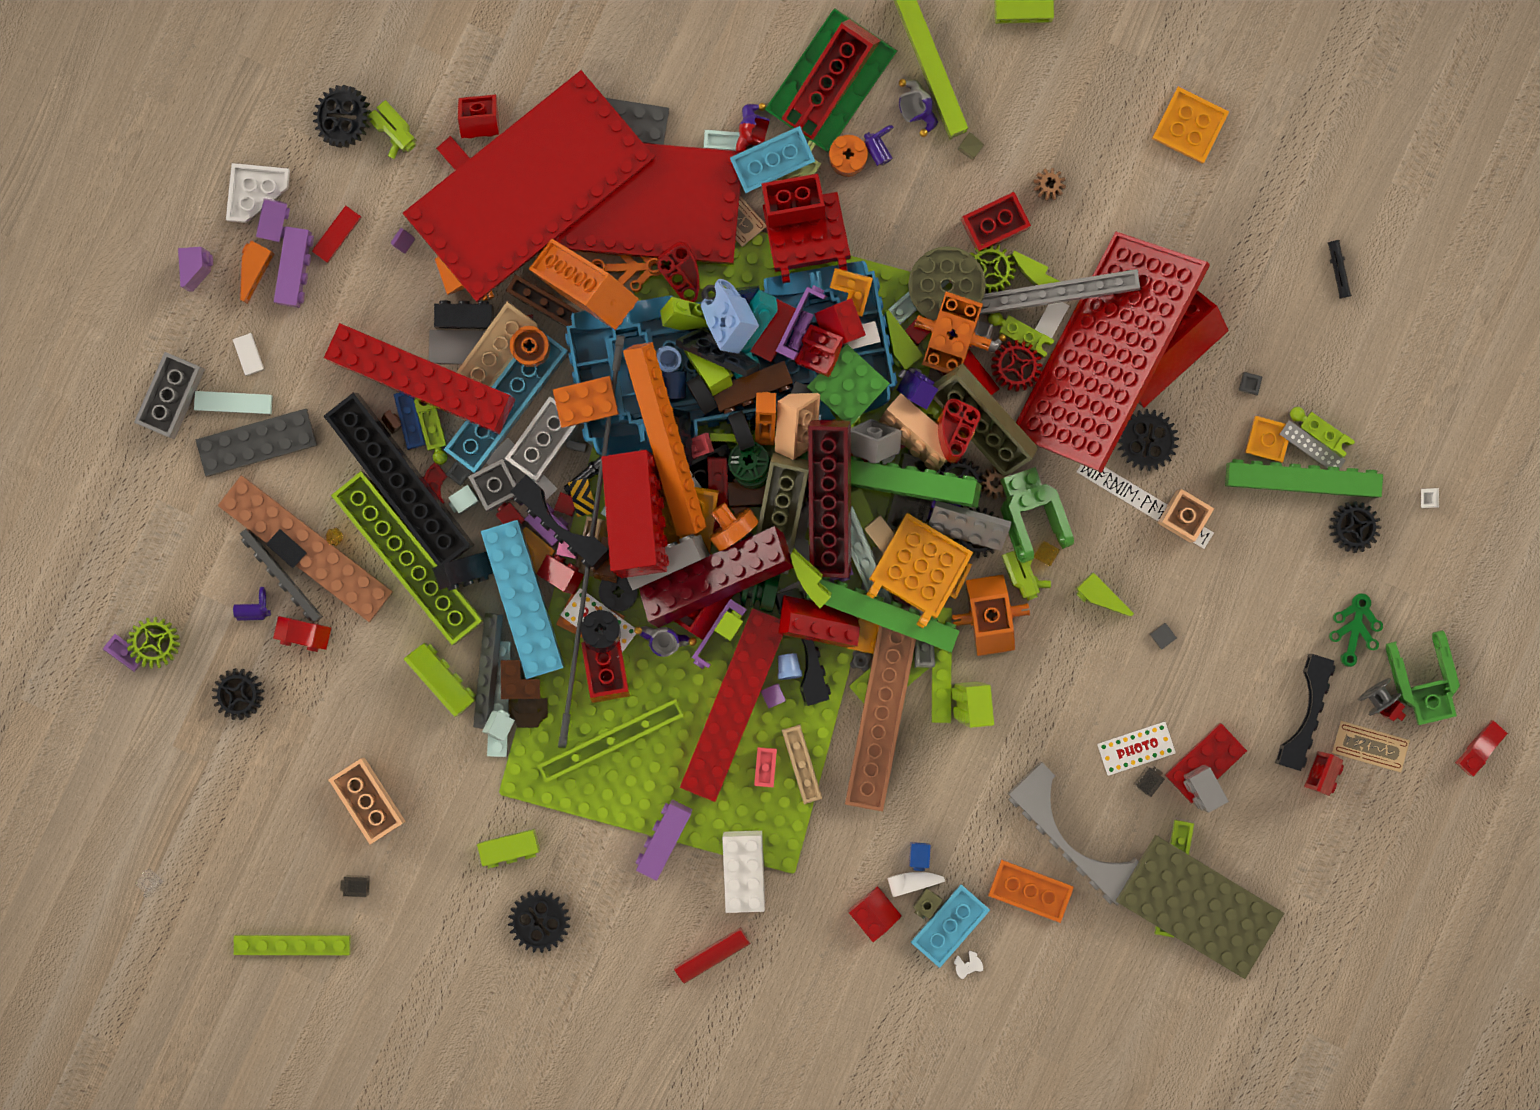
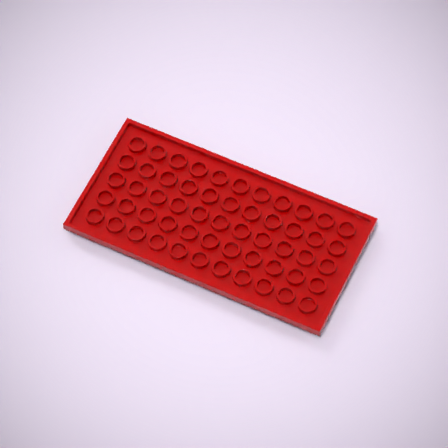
[402,70,655,302]
[555,143,741,265]
[1016,231,1210,473]

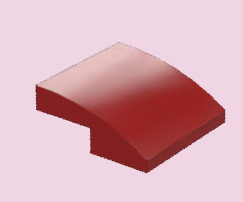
[795,324,844,377]

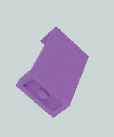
[776,285,827,360]
[692,599,747,669]

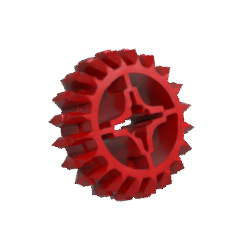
[991,340,1043,392]

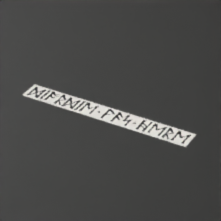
[1077,465,1214,549]

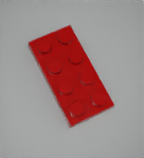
[1165,723,1247,804]

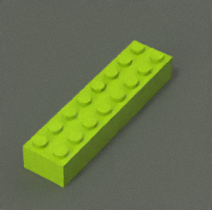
[951,681,994,728]

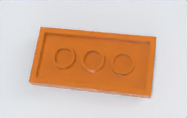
[988,859,1074,923]

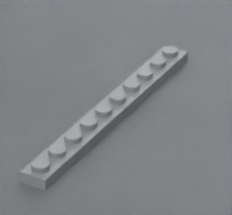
[980,269,1141,315]

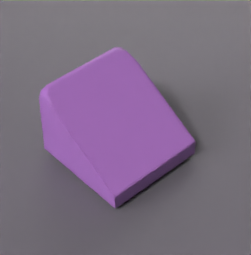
[391,228,415,253]
[761,683,786,709]

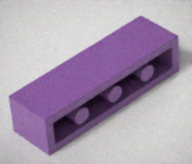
[274,227,314,308]
[635,799,692,881]

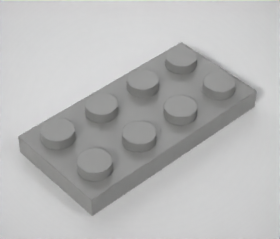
[928,500,1011,551]

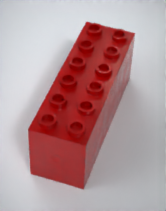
[1139,290,1229,408]
[601,450,669,578]

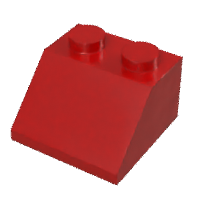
[458,94,499,139]
[814,298,866,344]
[848,886,902,943]

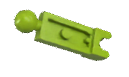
[988,312,1054,358]
[414,399,448,465]
[1290,407,1355,458]

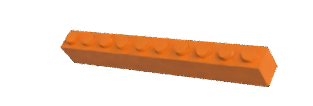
[623,342,706,536]

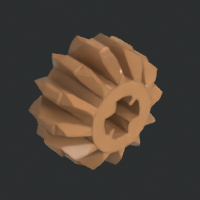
[1033,168,1066,201]
[980,467,1010,500]

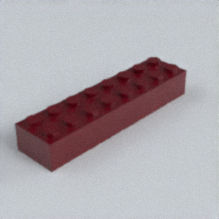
[808,420,851,578]
[639,526,794,628]

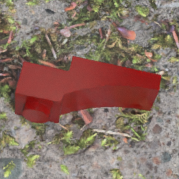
[1455,720,1508,777]

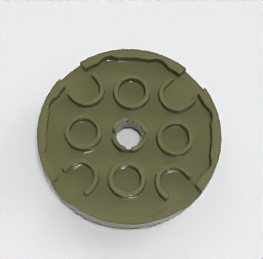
[908,246,986,321]

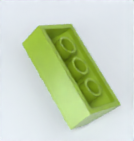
[404,643,476,717]

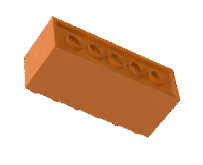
[529,239,639,330]

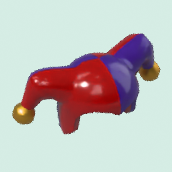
[736,103,770,153]

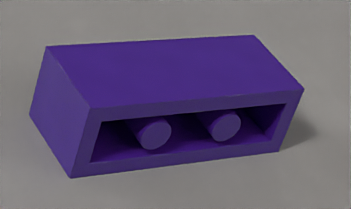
[896,370,938,410]

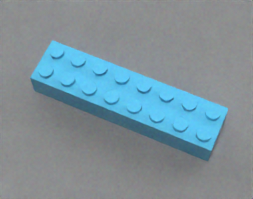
[444,328,569,473]
[481,520,565,679]

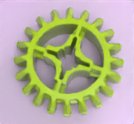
[970,244,1016,293]
[127,617,180,669]

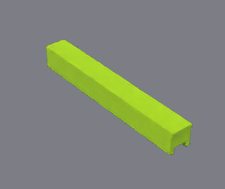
[894,0,968,140]
[537,698,685,783]

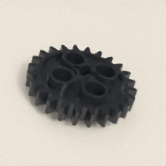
[313,85,372,148]
[1117,409,1179,471]
[508,890,571,953]

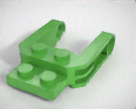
[1000,467,1074,563]
[1386,630,1460,725]

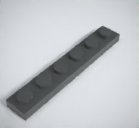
[240,529,323,622]
[473,613,503,729]

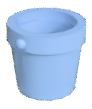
[656,346,681,372]
[778,653,803,680]

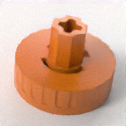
[709,503,759,551]

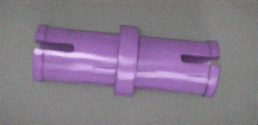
[788,310,814,351]

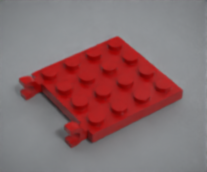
[762,192,851,284]

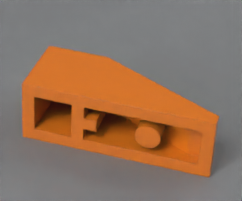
[240,240,275,304]
[755,392,776,445]

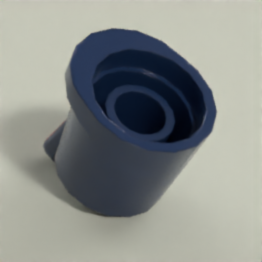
[662,371,687,399]

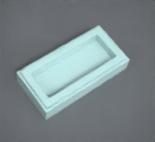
[703,130,740,151]

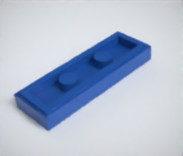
[393,392,426,450]

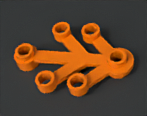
[591,255,664,293]

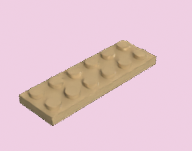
[456,301,539,387]

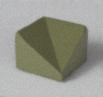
[958,132,984,160]

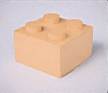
[1158,489,1214,543]

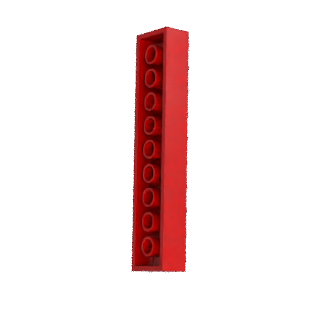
[324,323,515,435]
[680,608,783,802]

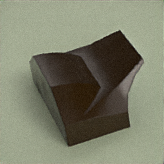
[509,698,548,728]

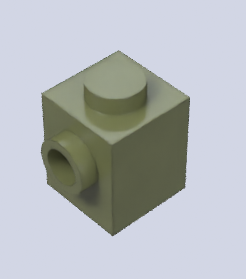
[913,887,943,919]

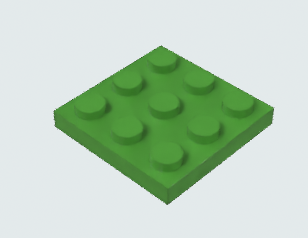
[807,344,890,425]

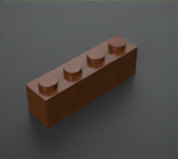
[506,274,580,327]
[713,361,793,415]
[728,479,806,508]

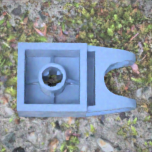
[701,279,759,354]

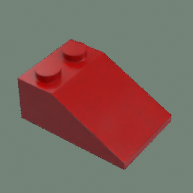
[581,640,630,703]
[1304,751,1344,796]

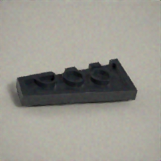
[675,327,760,377]

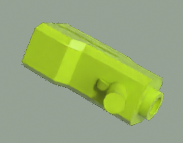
[367,100,417,159]
[1001,550,1051,601]

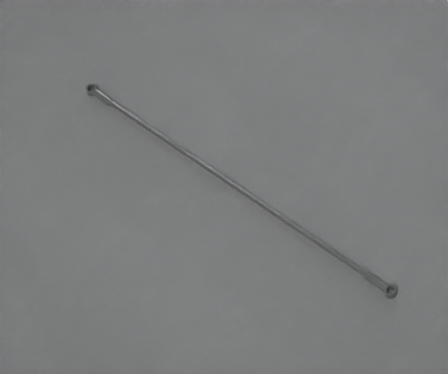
[558,335,625,748]

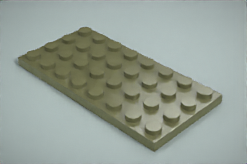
[1116,835,1285,979]

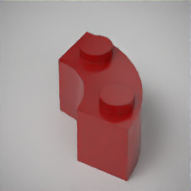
[273,616,332,652]

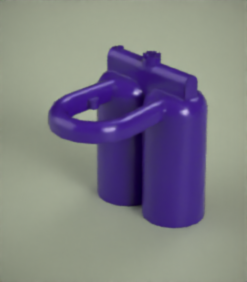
[864,125,894,166]
[233,587,272,621]

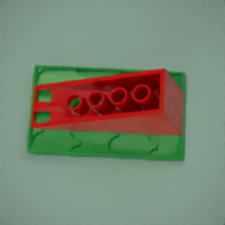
[765,8,898,152]

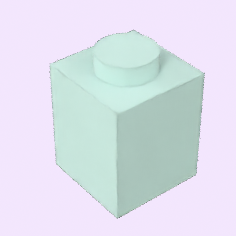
[448,485,480,514]
[482,710,515,741]

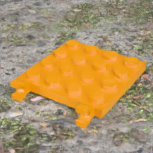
[866,513,973,629]

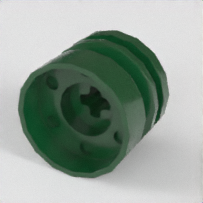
[728,442,771,489]
[740,574,781,612]

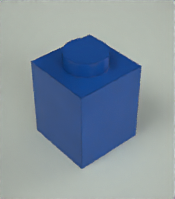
[909,842,931,871]

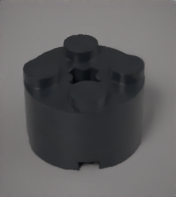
[599,577,639,611]
[581,610,621,653]

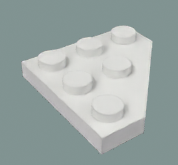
[226,163,290,223]

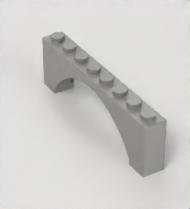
[1007,761,1139,906]

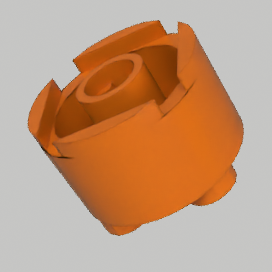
[829,135,868,177]
[510,326,550,367]

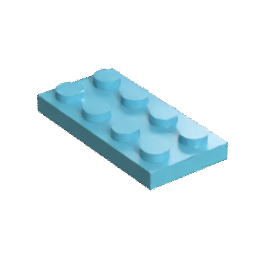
[730,126,815,193]
[911,884,990,968]

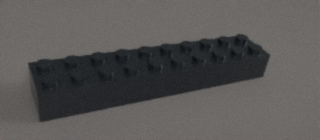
[324,392,475,566]

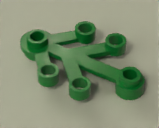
[1329,593,1383,667]

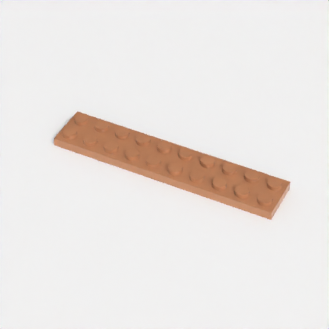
[218,475,393,622]
[845,625,916,812]

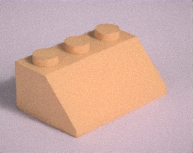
[775,393,820,460]

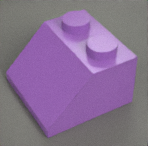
[178,247,213,292]

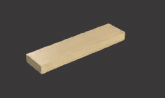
[782,725,822,804]

